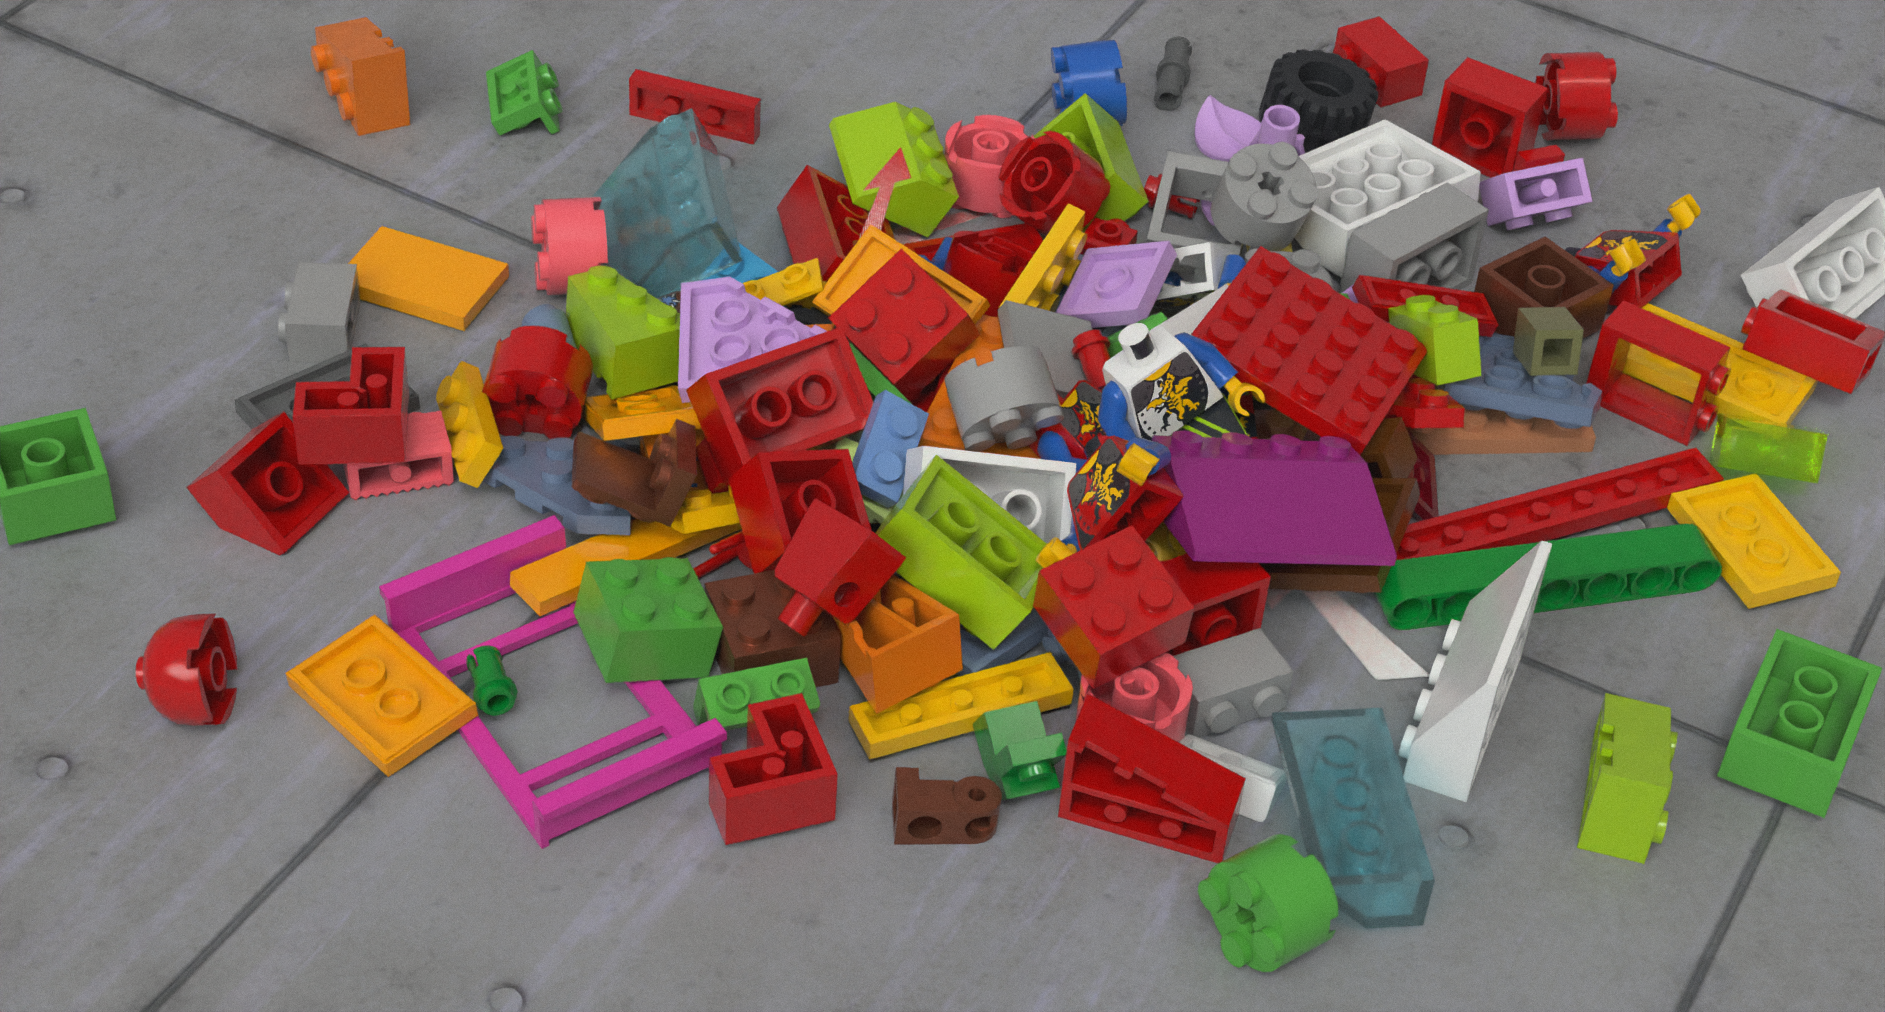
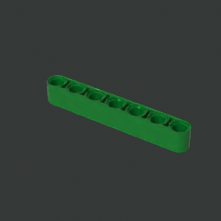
[1374,524,1722,630]

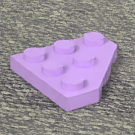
[678,277,827,403]

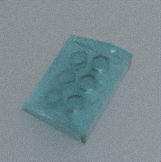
[592,108,743,298]

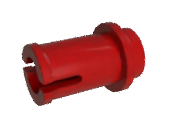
[1144,173,1200,219]
[1071,329,1111,391]

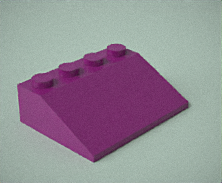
[1152,431,1397,566]

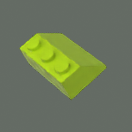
[1034,93,1149,232]
[829,101,959,237]
[875,455,1047,650]

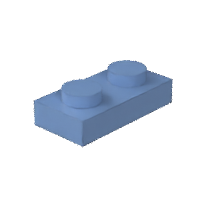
[852,390,929,508]

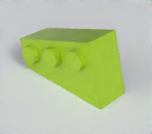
[566,266,680,400]
[1577,693,1678,864]

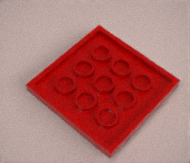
[1191,246,1427,455]

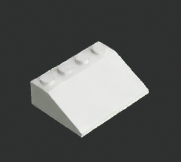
[1295,119,1481,277]
[1398,541,1552,802]

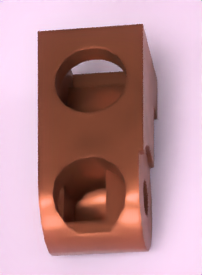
[892,767,1002,845]

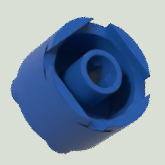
[1051,40,1127,126]

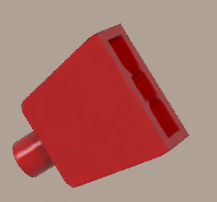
[775,498,906,637]

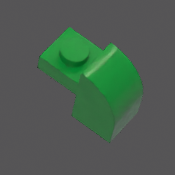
[973,701,1067,800]

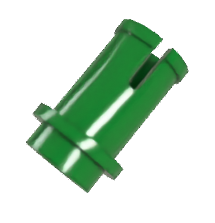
[466,645,518,716]

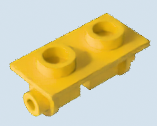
[742,258,826,309]

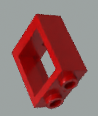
[1741,289,1885,394]
[1586,300,1731,446]

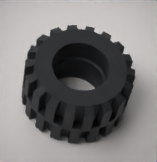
[1258,49,1378,153]

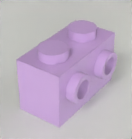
[1479,158,1593,231]

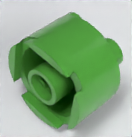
[1198,834,1338,972]

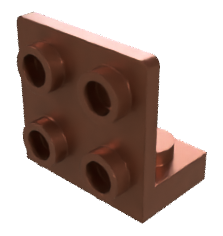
[571,419,697,527]

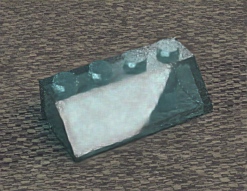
[1271,708,1435,929]

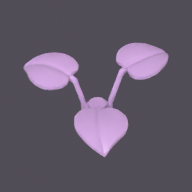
[1194,95,1305,225]

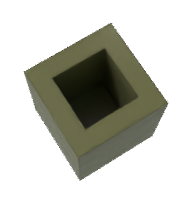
[1513,307,1584,376]

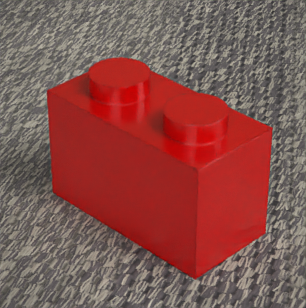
[1333,16,1429,108]

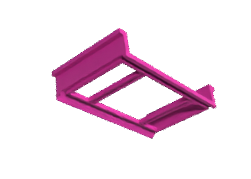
[379,515,727,849]

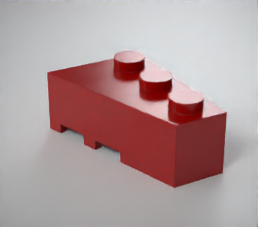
[1058,693,1246,863]

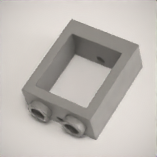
[1146,151,1244,256]

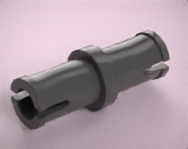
[1154,36,1192,111]

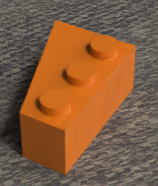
[311,17,410,136]
[832,574,963,714]

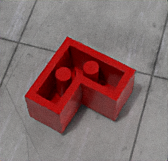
[293,347,409,465]
[709,693,838,845]

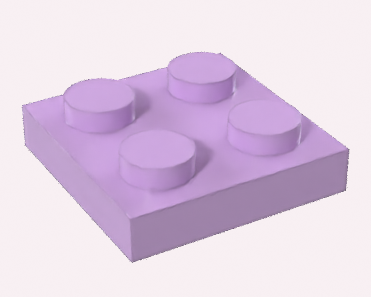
[1056,241,1177,328]

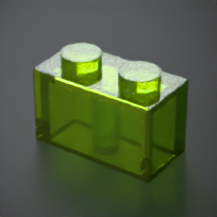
[1709,413,1828,484]

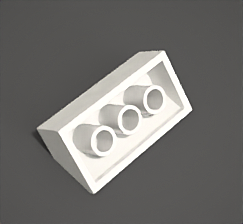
[1741,187,1885,319]

